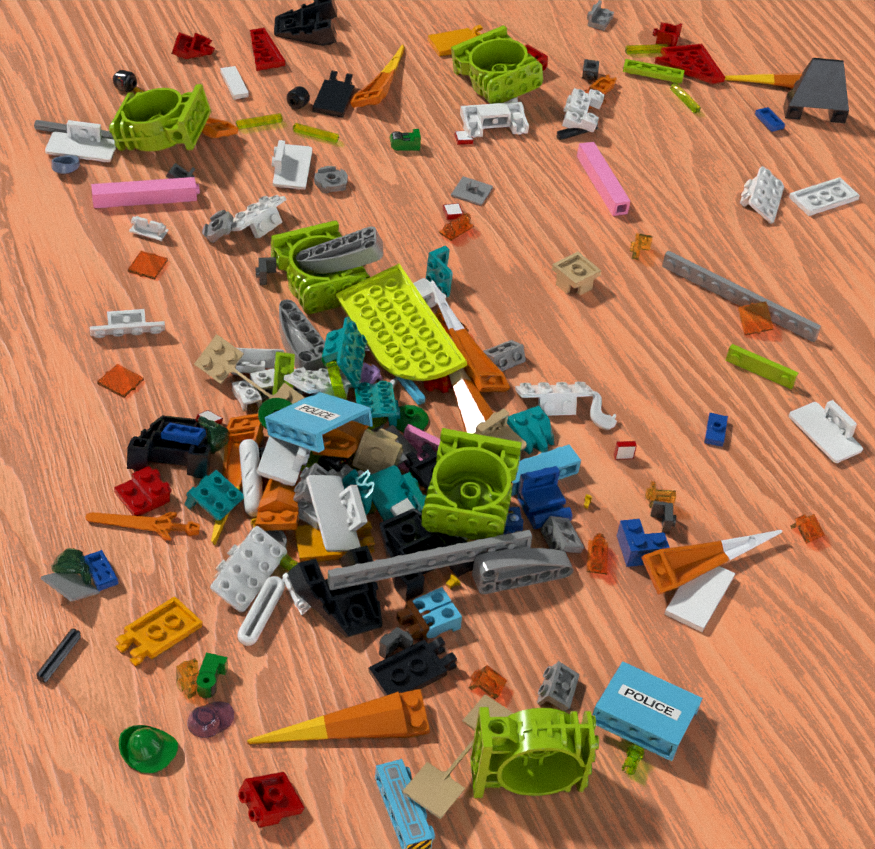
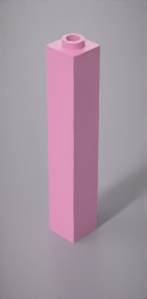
[577,142,630,216]
[91,177,200,208]

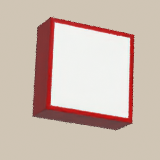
[454,131,473,145]
[443,203,463,220]
[196,410,223,429]
[614,441,637,460]

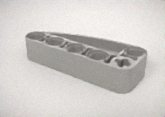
[296,226,384,274]
[279,299,327,371]
[472,548,574,594]

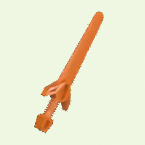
[85,512,200,541]

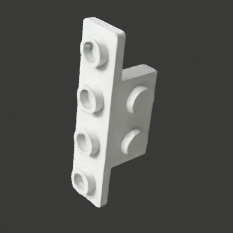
[89,309,165,338]
[231,348,284,375]

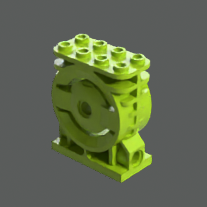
[451,25,543,104]
[109,84,212,151]
[271,220,370,314]
[422,428,522,540]
[470,707,599,798]

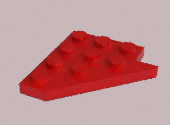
[655,43,725,84]

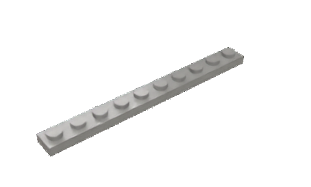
[662,250,821,342]
[327,530,532,590]

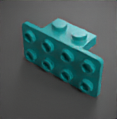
[322,317,367,388]
[355,381,400,426]
[371,465,426,521]

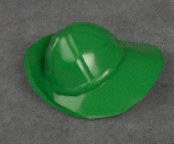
[119,725,178,773]

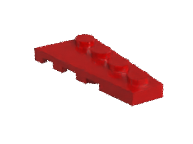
[250,28,285,71]

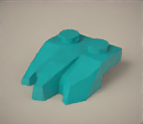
[507,406,554,455]
[342,469,375,515]

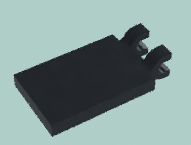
[312,70,355,118]
[405,443,437,491]
[368,636,457,696]

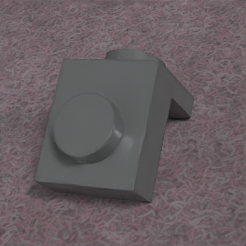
[582,59,599,80]
[166,163,195,179]
[255,257,276,285]
[650,501,676,534]
[379,627,413,659]

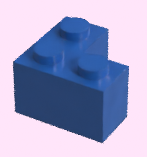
[616,519,670,567]

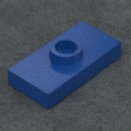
[755,107,785,132]
[704,413,728,447]
[161,423,206,445]
[82,550,118,591]

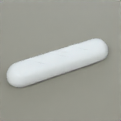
[239,439,263,517]
[237,576,285,646]

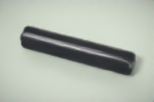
[556,123,598,140]
[36,628,81,683]

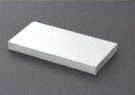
[789,177,860,216]
[664,566,735,632]

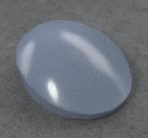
[51,155,80,175]

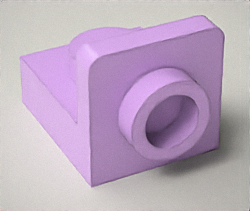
[360,363,383,384]

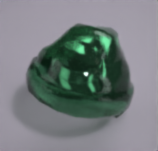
[197,416,229,454]
[51,548,92,585]

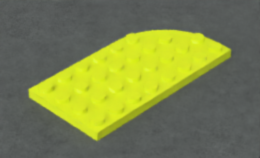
[335,264,467,381]

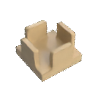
[552,252,601,295]
[352,428,404,474]

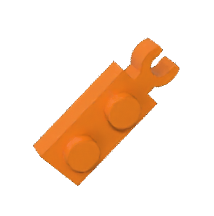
[588,74,617,95]

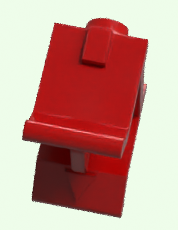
[652,22,682,47]

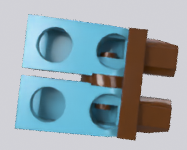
[397,587,462,641]

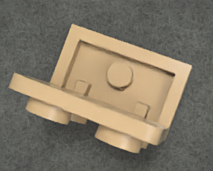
[475,408,526,451]

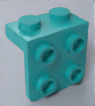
[426,245,453,298]
[184,470,244,521]

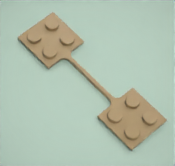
[194,334,305,404]
[402,694,513,819]

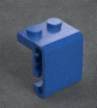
[517,466,572,530]

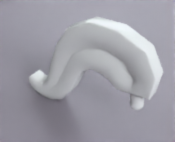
[589,391,617,431]

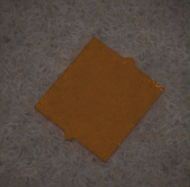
[128,251,168,280]
[738,301,773,336]
[97,364,144,398]

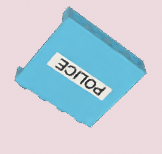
[265,392,373,453]
[592,661,703,761]

